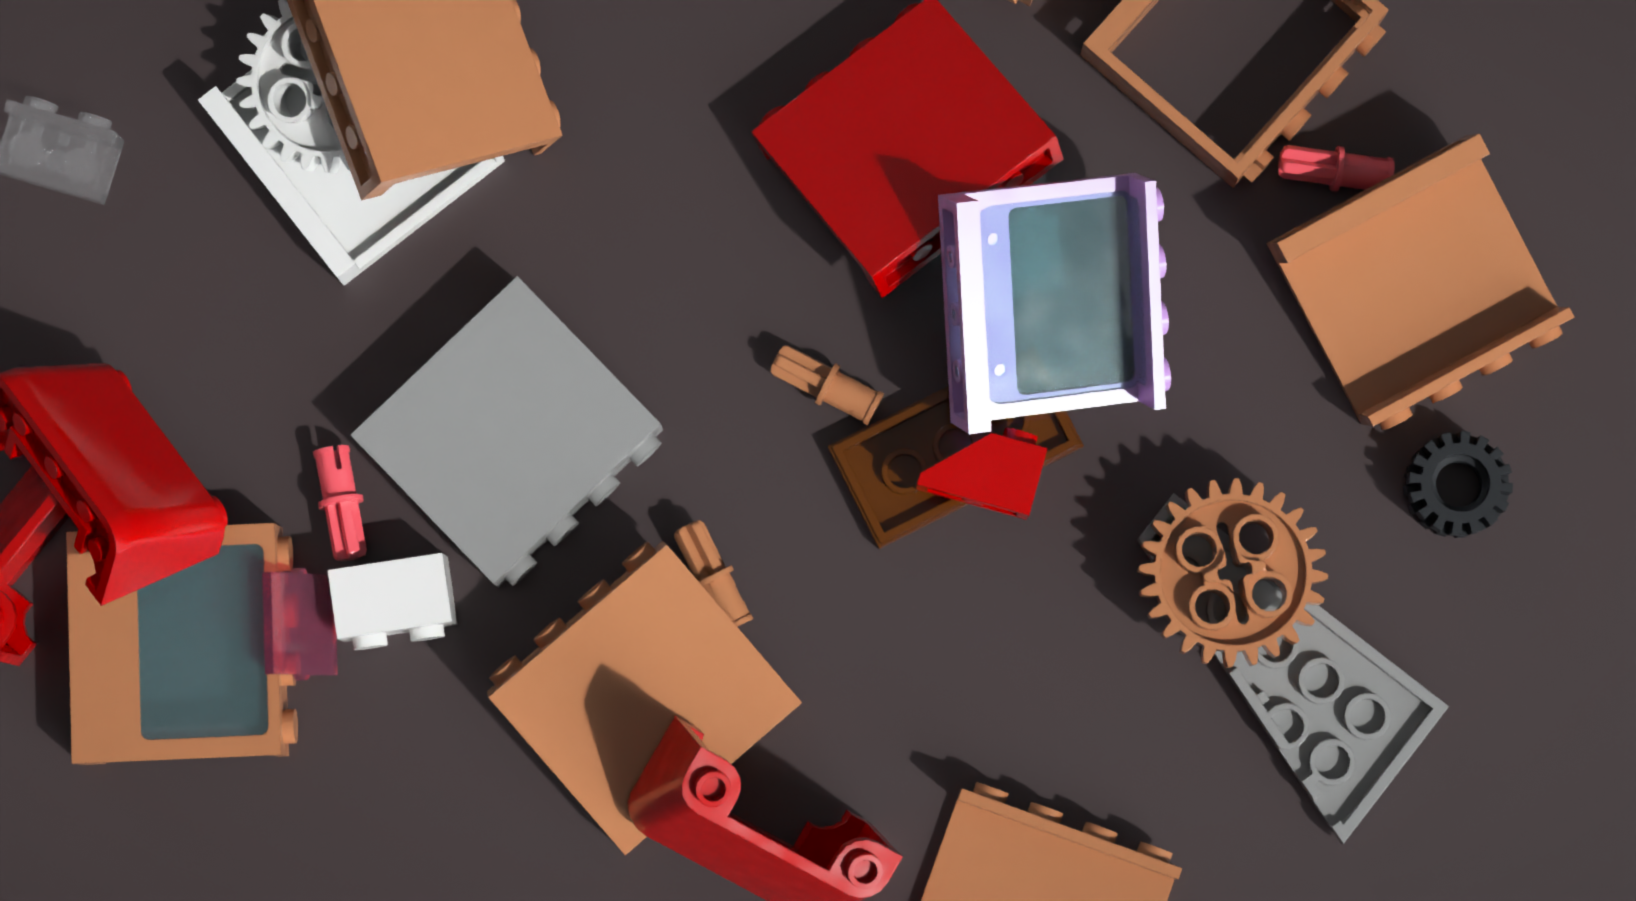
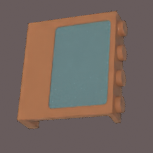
[66,523,298,765]

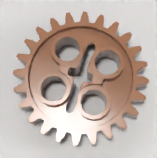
[1137,478,1328,668]

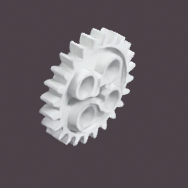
[236,0,350,173]

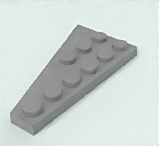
[1137,493,1449,844]

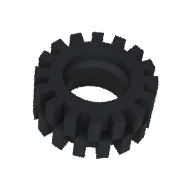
[1403,431,1513,538]

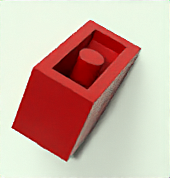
[916,428,1048,520]

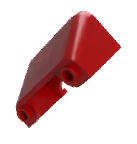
[0,363,228,606]
[0,466,69,666]
[627,716,903,901]

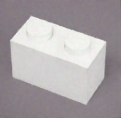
[328,553,458,650]

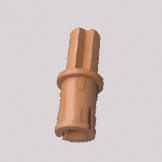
[770,345,884,426]
[674,520,753,627]

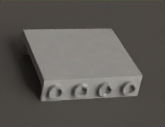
[351,276,663,588]

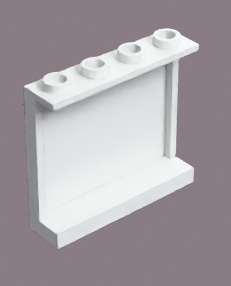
[198,40,505,286]

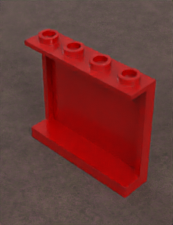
[751,0,1064,298]

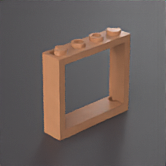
[1080,0,1389,188]

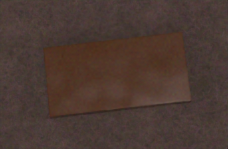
[828,345,1084,549]

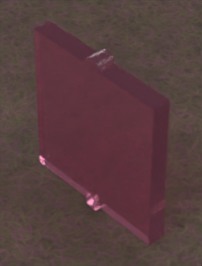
[262,568,338,681]

